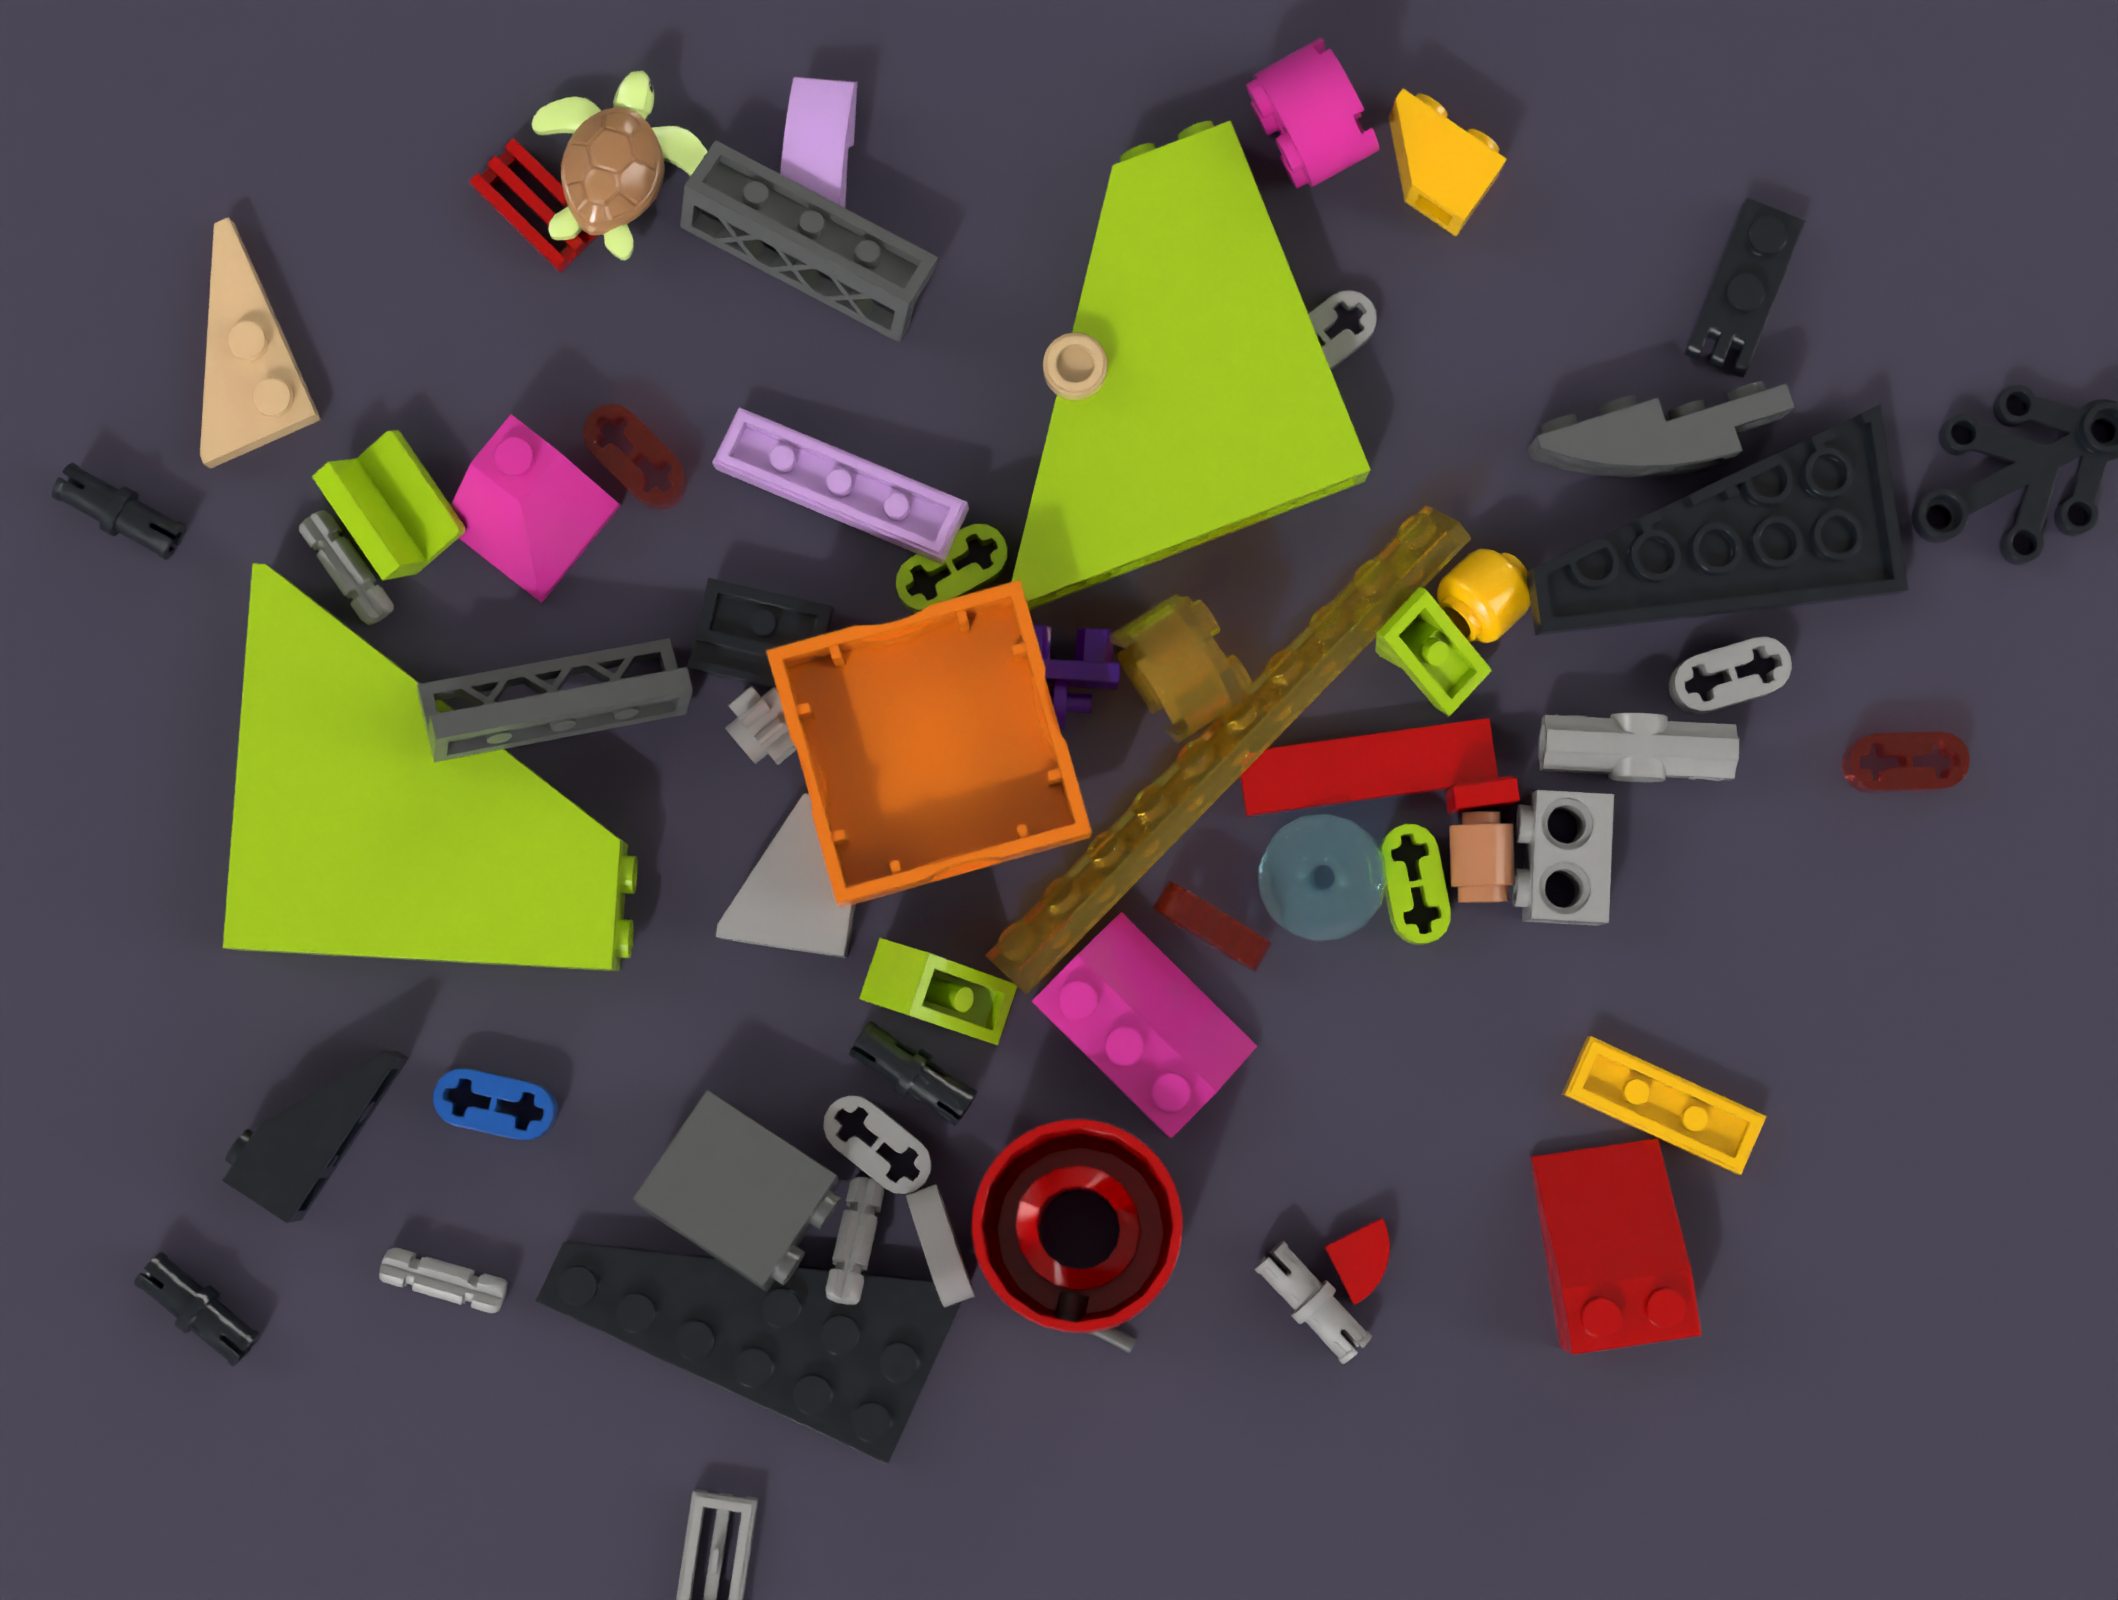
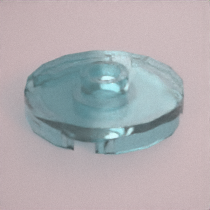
[1258,813,1387,941]

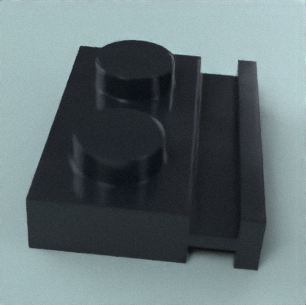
[687,578,834,690]

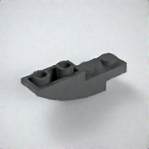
[1527,381,1795,478]

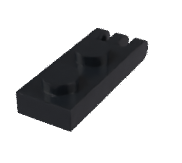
[1684,198,1806,378]

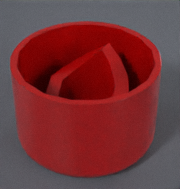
[972,1119,1183,1333]

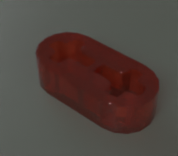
[583,404,688,510]
[1842,732,1970,793]
[1152,881,1272,972]

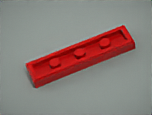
[1237,718,1498,817]

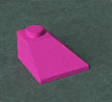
[451,414,621,604]

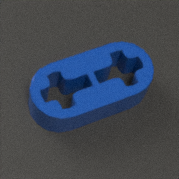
[433,1069,558,1140]

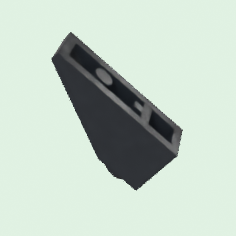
[222,1051,409,1223]

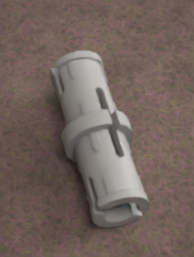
[1254,1240,1372,1364]

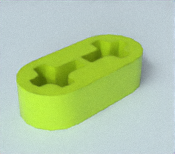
[896,524,1008,613]
[1379,824,1451,945]

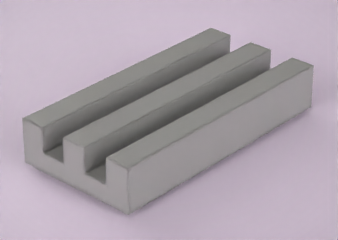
[676,1489,759,1600]

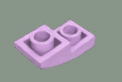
[780,77,857,208]

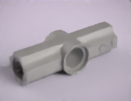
[1538,713,1739,782]

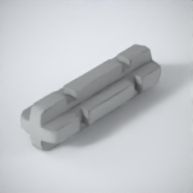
[299,510,394,626]
[825,1177,884,1305]
[379,1248,508,1314]

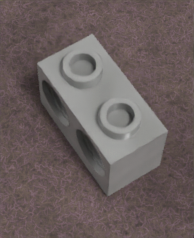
[1512,790,1614,926]

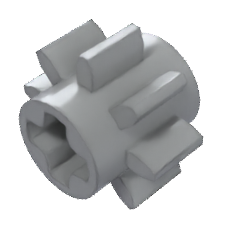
[725,686,797,765]

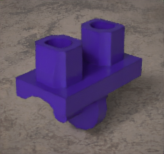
[1033,625,1120,730]

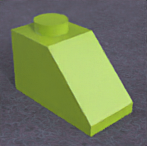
[859,938,1018,1045]

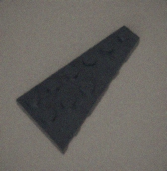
[536,1241,962,1465]

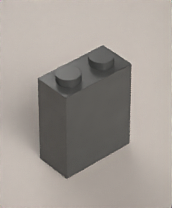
[633,1090,842,1292]

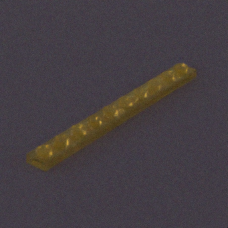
[985,505,1472,995]

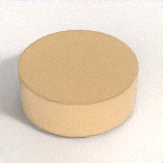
[1043,333,1107,400]

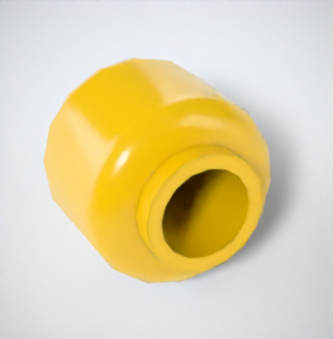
[1437,549,1531,643]

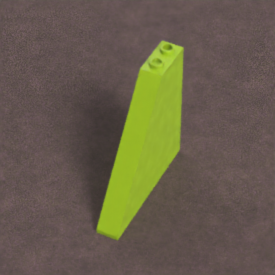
[1011,120,1371,610]
[223,563,638,971]

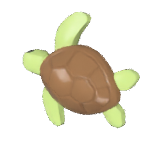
[532,70,707,261]

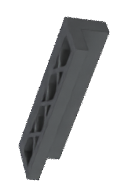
[680,140,938,343]
[417,638,693,762]

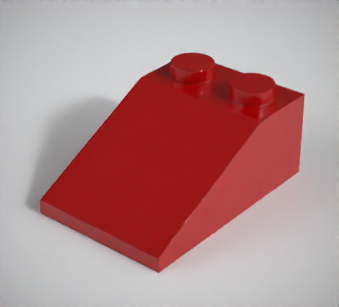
[1530,1138,1702,1355]

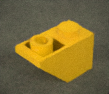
[1389,88,1507,236]

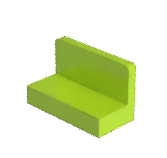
[312,430,465,581]

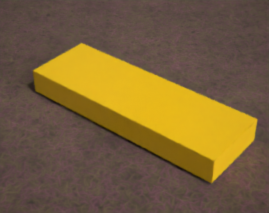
[1562,1036,1767,1175]

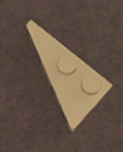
[200,217,321,469]

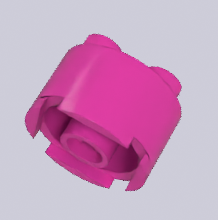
[1246,37,1379,189]

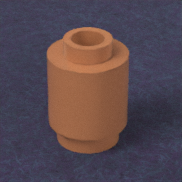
[1449,811,1515,903]

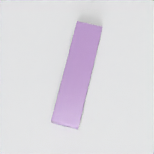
[712,407,969,564]

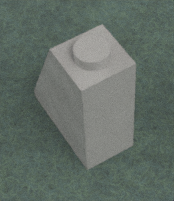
[715,793,856,958]

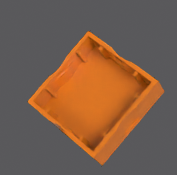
[766,580,1092,908]

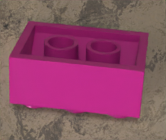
[1032,912,1258,1139]

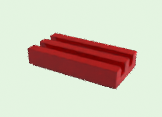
[469,138,599,273]

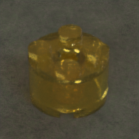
[1109,593,1253,743]

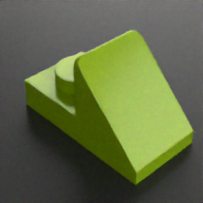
[1375,587,1492,716]

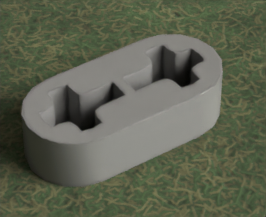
[1308,290,1377,370]
[1669,636,1792,715]
[823,1095,932,1194]
[906,1184,975,1308]

